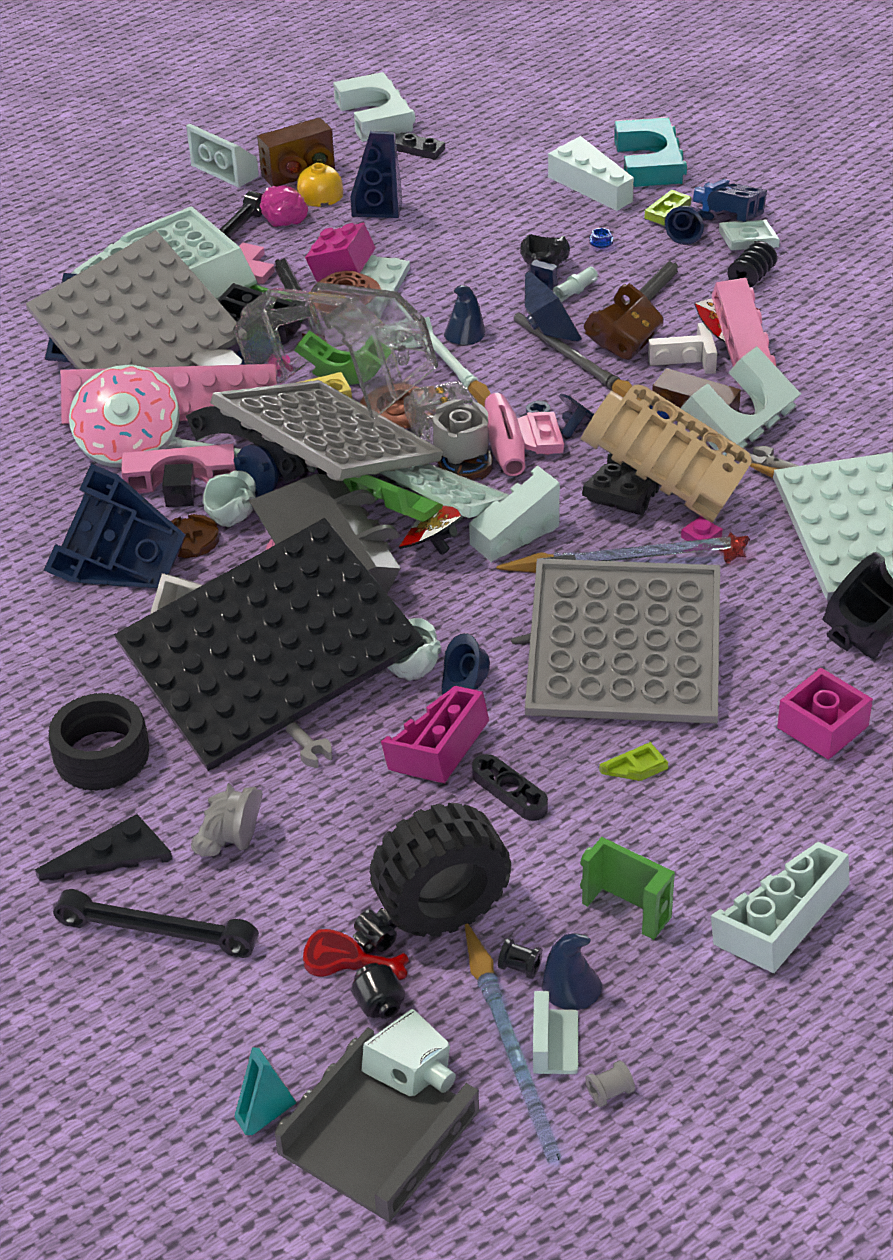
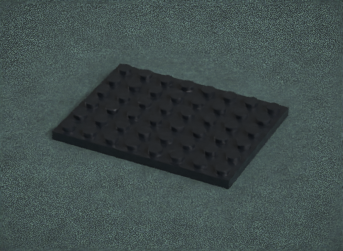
[114,518,424,771]

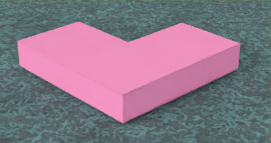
[239,242,275,284]

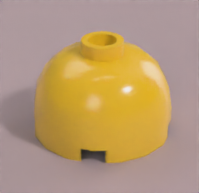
[297,163,343,207]

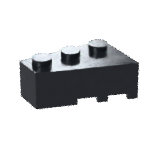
[217,283,301,342]

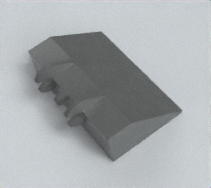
[249,474,401,593]

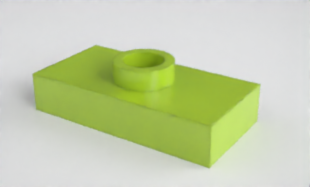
[644,190,692,226]

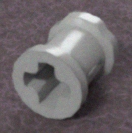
[585,1060,635,1107]

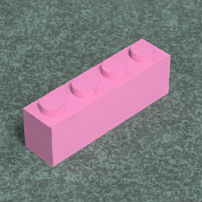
[711,278,776,386]

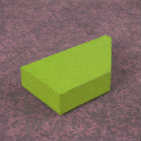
[599,742,668,781]

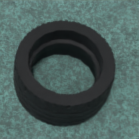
[48,693,149,791]

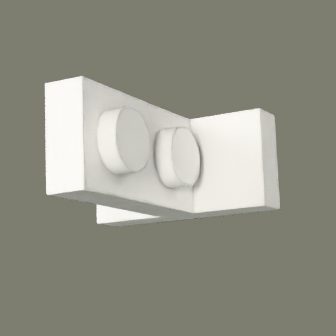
[648,323,717,374]

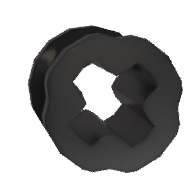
[498,938,543,979]

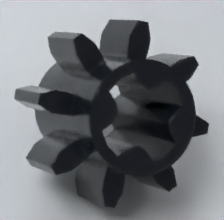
[353,908,397,954]

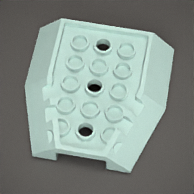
[71,206,257,300]

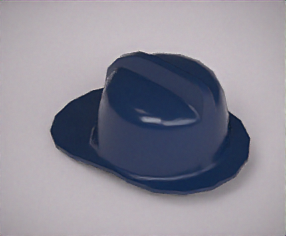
[442,633,490,695]

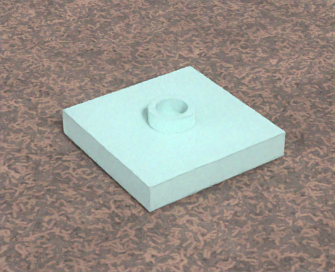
[719,220,780,250]

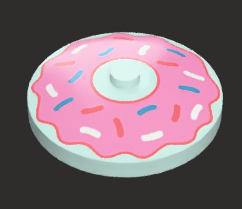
[69,365,180,467]

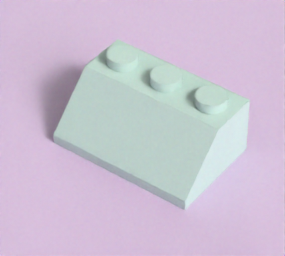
[186,124,259,188]

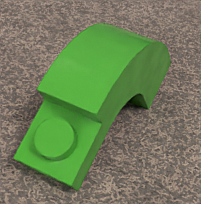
[294,330,391,385]

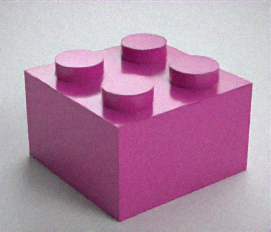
[305,223,376,282]
[777,668,873,760]

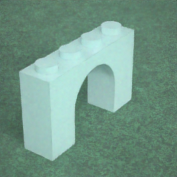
[333,72,415,142]
[680,346,801,456]

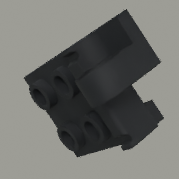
[582,453,659,516]

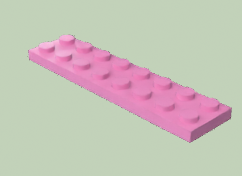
[60,364,277,425]

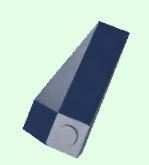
[525,271,582,342]

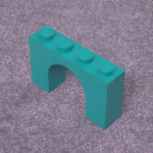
[614,117,687,187]

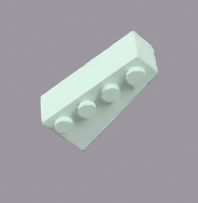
[711,842,849,973]

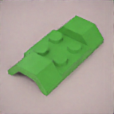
[343,475,443,522]

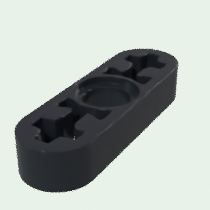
[472,754,548,821]

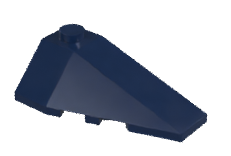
[350,131,402,218]

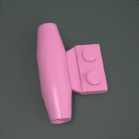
[485,393,564,476]

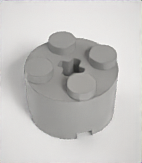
[432,400,489,464]

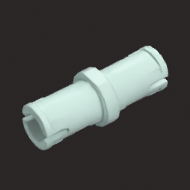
[553,267,598,302]

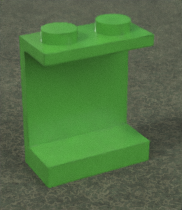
[580,837,675,940]

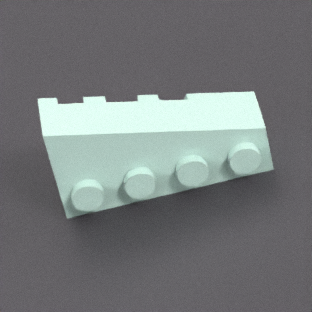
[548,136,634,211]

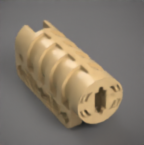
[581,385,752,523]

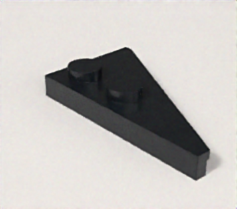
[35,814,172,881]

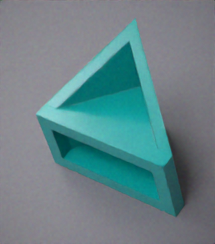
[234,1047,297,1135]

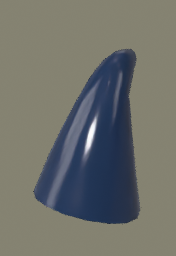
[665,206,714,245]
[444,285,485,345]
[541,933,602,1010]

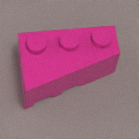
[381,686,489,784]

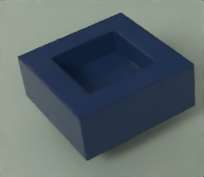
[530,259,558,291]

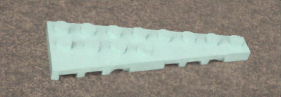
[379,463,509,518]

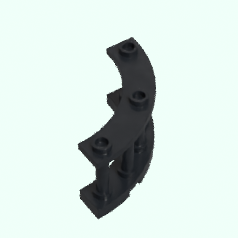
[186,406,327,483]

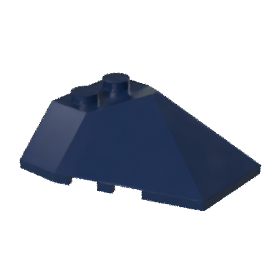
[43,463,186,589]

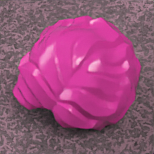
[260,185,308,227]

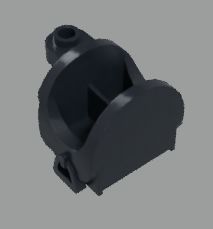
[822,552,893,659]

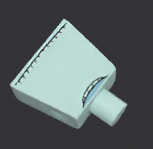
[361,1009,456,1096]

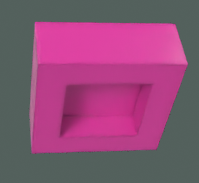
[681,516,723,550]

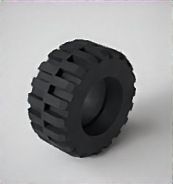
[369,803,512,937]

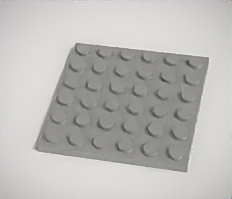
[26,230,245,369]
[210,380,444,481]
[525,559,720,724]

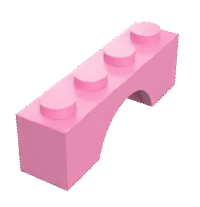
[121,443,235,493]

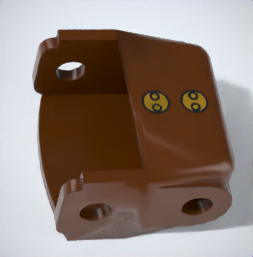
[584,283,664,360]

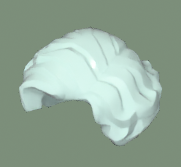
[203,471,256,527]
[387,618,441,681]

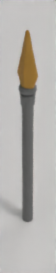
[514,312,651,409]

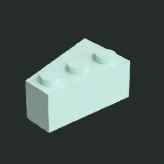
[469,465,560,562]

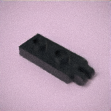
[395,132,445,160]

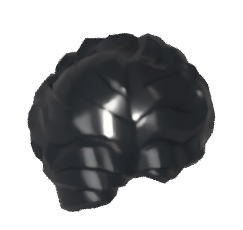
[520,234,570,267]

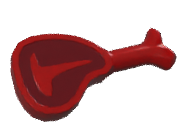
[303,929,409,980]

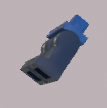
[693,179,767,222]

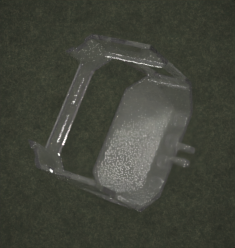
[233,282,439,419]

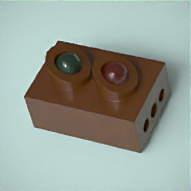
[257,117,335,187]

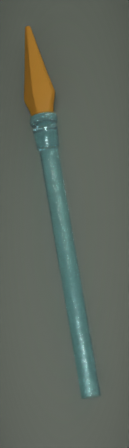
[496,537,731,573]
[465,924,561,1163]

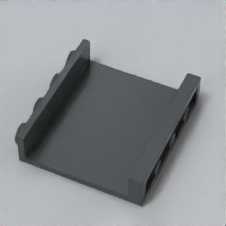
[275,1027,479,1223]

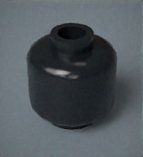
[351,963,405,1019]

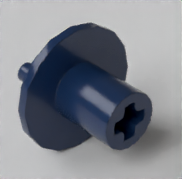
[234,444,282,498]

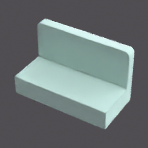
[533,991,578,1074]

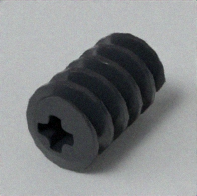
[727,241,778,287]

